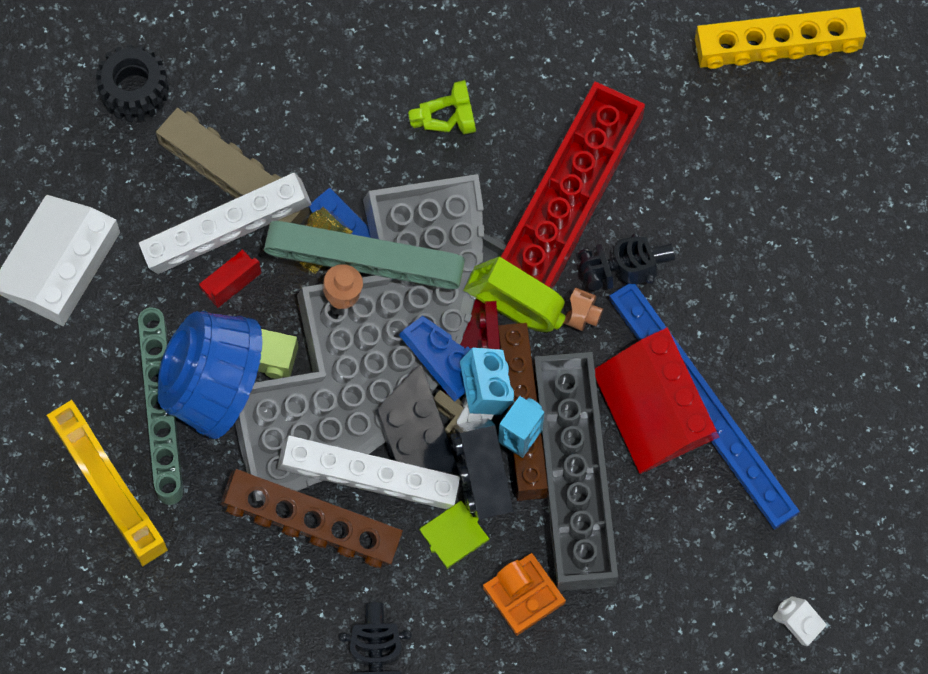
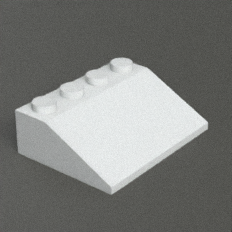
[0,195,120,326]

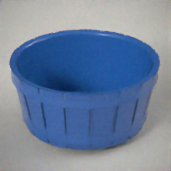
[158,311,262,439]

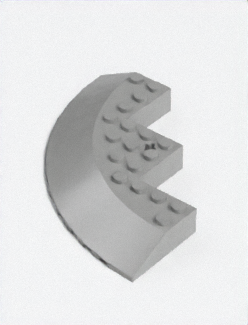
[235,174,484,502]

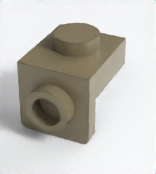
[434,390,464,440]

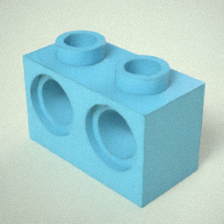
[460,348,514,415]
[498,396,545,458]

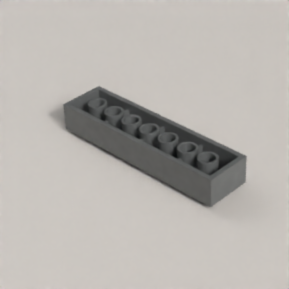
[534,352,618,591]

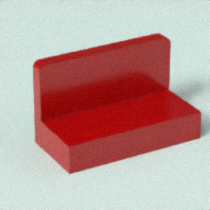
[199,250,261,308]

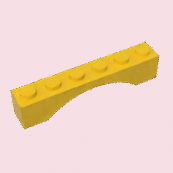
[47,400,168,566]

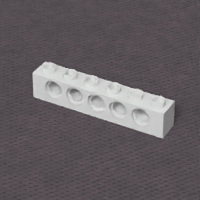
[139,173,312,274]
[277,436,460,510]

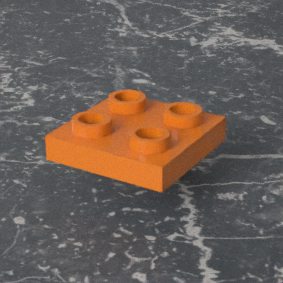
[483,553,566,636]

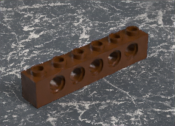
[498,323,548,501]
[220,469,403,568]

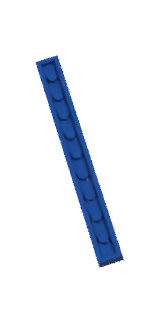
[609,284,800,530]

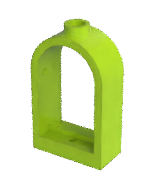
[463,257,566,332]

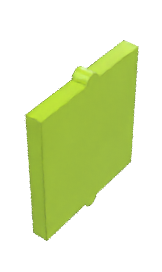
[419,501,489,569]

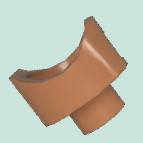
[323,265,363,309]
[563,288,603,331]

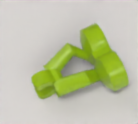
[408,80,476,135]

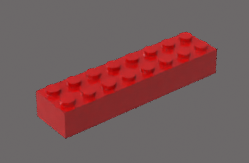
[501,81,645,289]

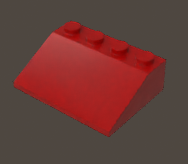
[595,327,719,474]

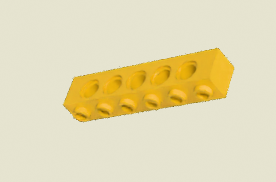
[695,7,866,69]

